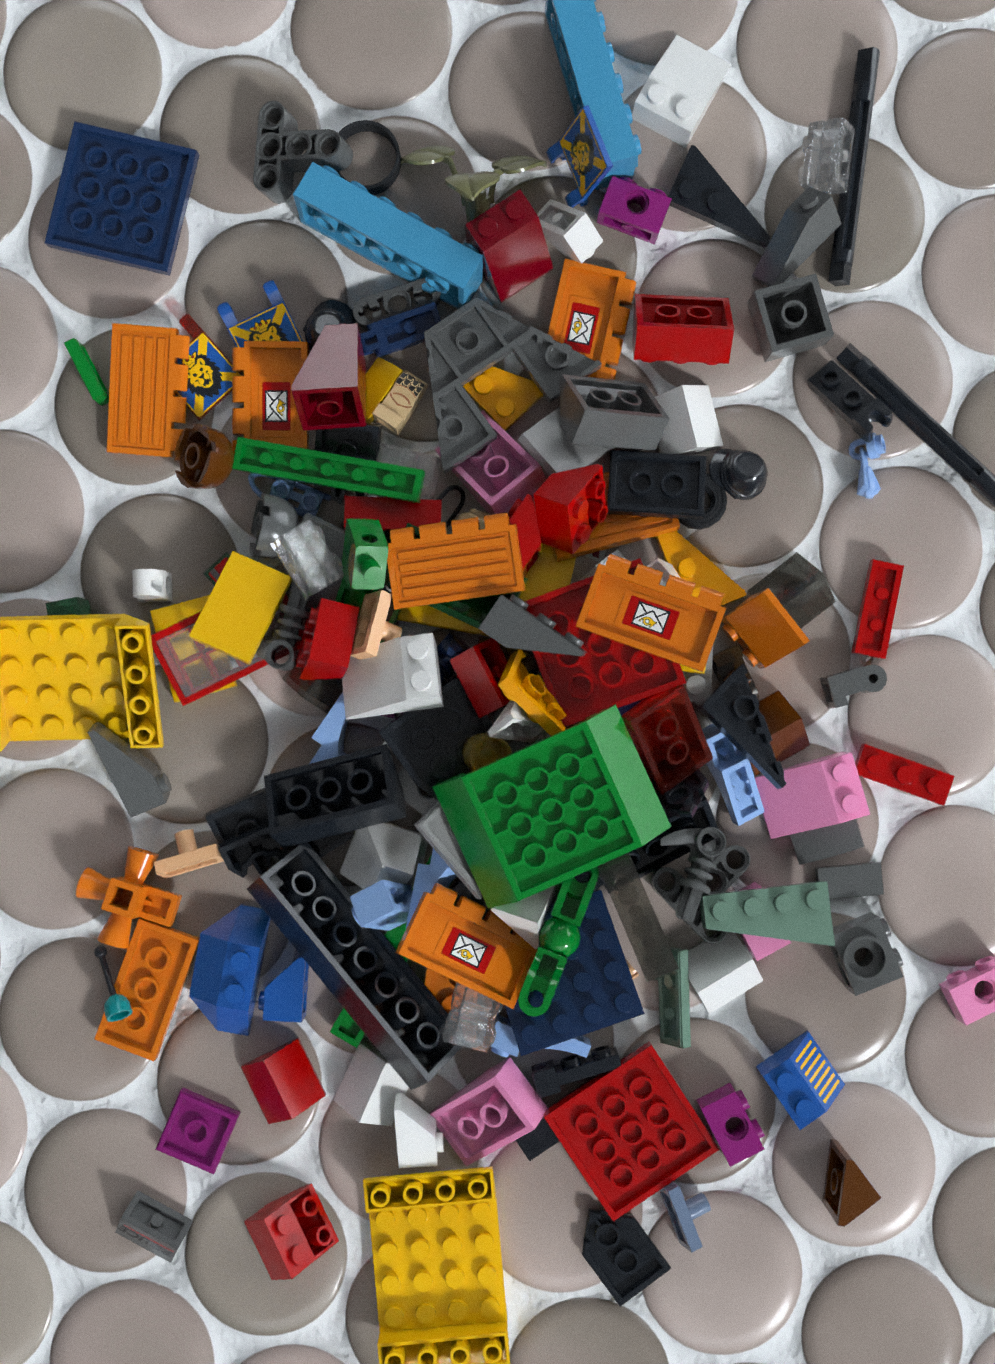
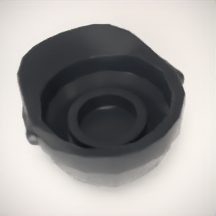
[303,300,355,351]
[709,449,768,501]

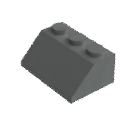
[560,374,670,451]

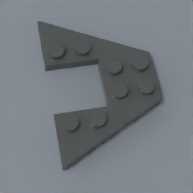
[424,297,602,474]

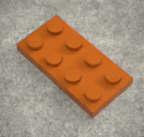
[94,918,199,1061]

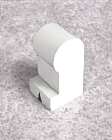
[132,569,172,602]

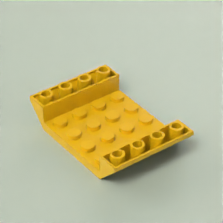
[0,614,164,752]
[363,1166,510,1364]

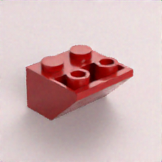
[534,464,608,554]
[508,494,541,577]
[296,598,360,680]
[450,638,510,718]
[244,1183,339,1280]

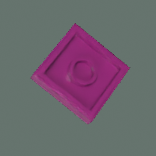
[155,1088,241,1174]

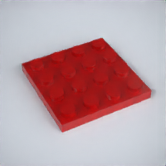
[525,558,687,727]
[543,1041,720,1221]

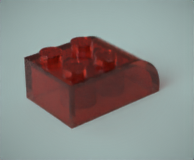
[621,684,713,795]

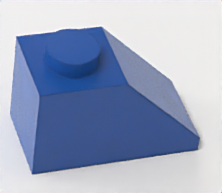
[258,955,309,1023]

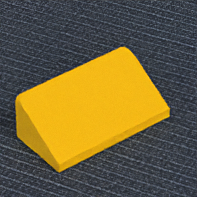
[366,357,403,423]

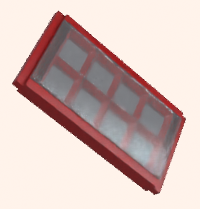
[151,594,305,706]

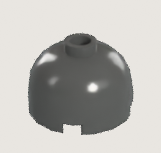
[250,493,301,559]

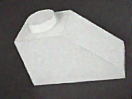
[537,199,603,264]
[394,1093,444,1168]

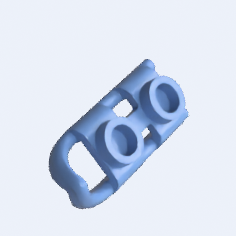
[248,473,331,520]

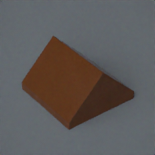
[750,690,810,776]
[822,1139,881,1227]

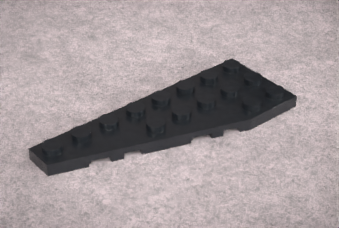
[378,676,604,891]

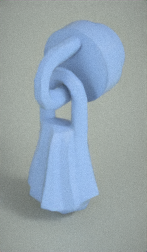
[848,433,886,499]

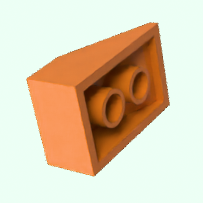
[722,588,810,669]

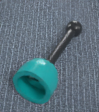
[94,946,133,1022]

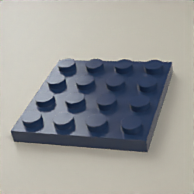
[44,121,200,276]
[505,890,645,1056]

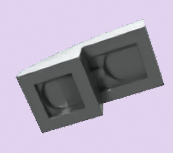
[790,819,865,865]

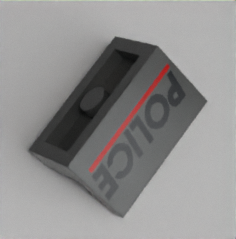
[115,1190,193,1263]

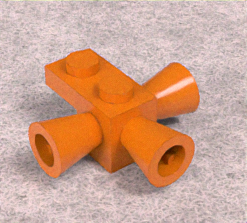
[76,846,183,949]

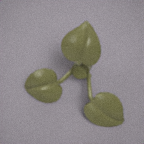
[400,145,547,223]

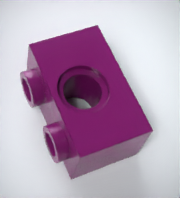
[597,176,672,245]
[696,1083,765,1167]

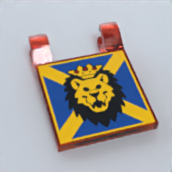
[176,314,243,421]

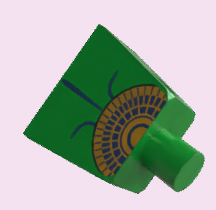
[341,518,388,590]

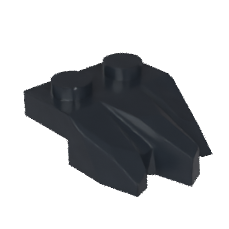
[312,423,382,505]
[205,788,288,878]

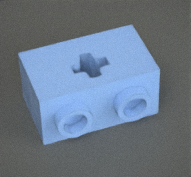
[350,880,413,931]

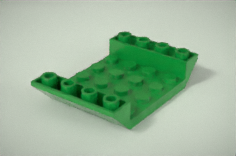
[433,704,671,908]

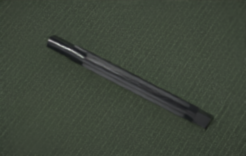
[828,47,880,286]
[836,343,995,505]

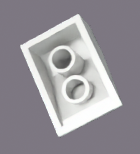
[632,35,732,148]
[342,633,444,720]

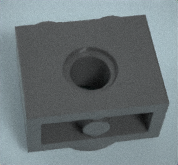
[830,912,904,996]

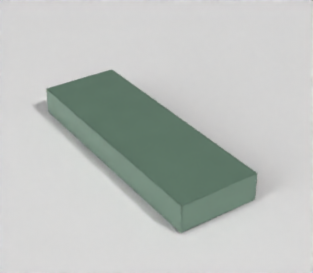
[657,946,691,1049]

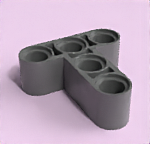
[253,100,353,204]
[650,845,751,944]

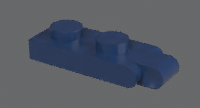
[360,302,441,357]

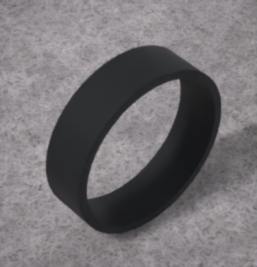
[331,120,401,195]

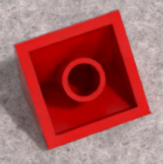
[241,1037,326,1124]

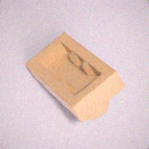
[351,590,402,660]
[154,829,224,879]

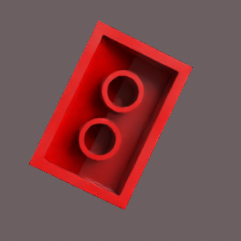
[632,294,734,365]

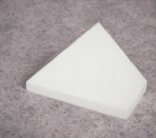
[488,700,546,743]

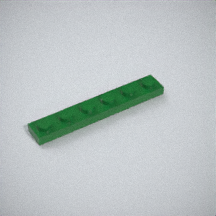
[232,437,425,504]

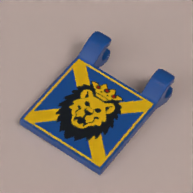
[546,105,613,208]
[217,280,303,347]

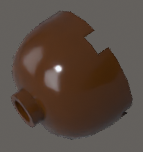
[174,423,234,489]

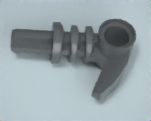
[255,577,313,671]
[659,827,726,922]

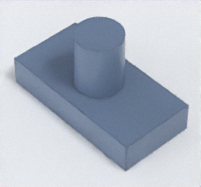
[659,1182,711,1253]

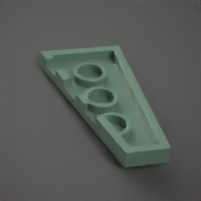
[700,881,835,946]

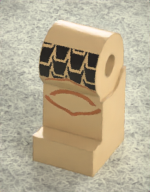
[372,370,428,436]

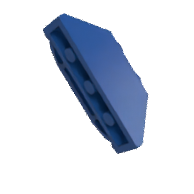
[189,904,271,1036]

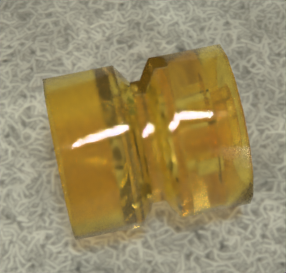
[463,732,511,771]

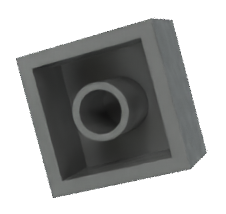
[747,273,834,362]

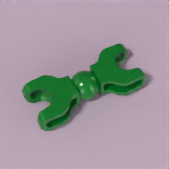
[518,866,599,1017]

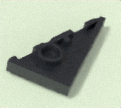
[698,664,787,789]

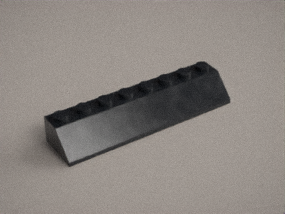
[247,842,469,1090]

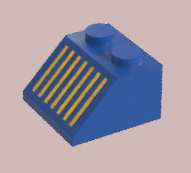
[756,1030,845,1130]

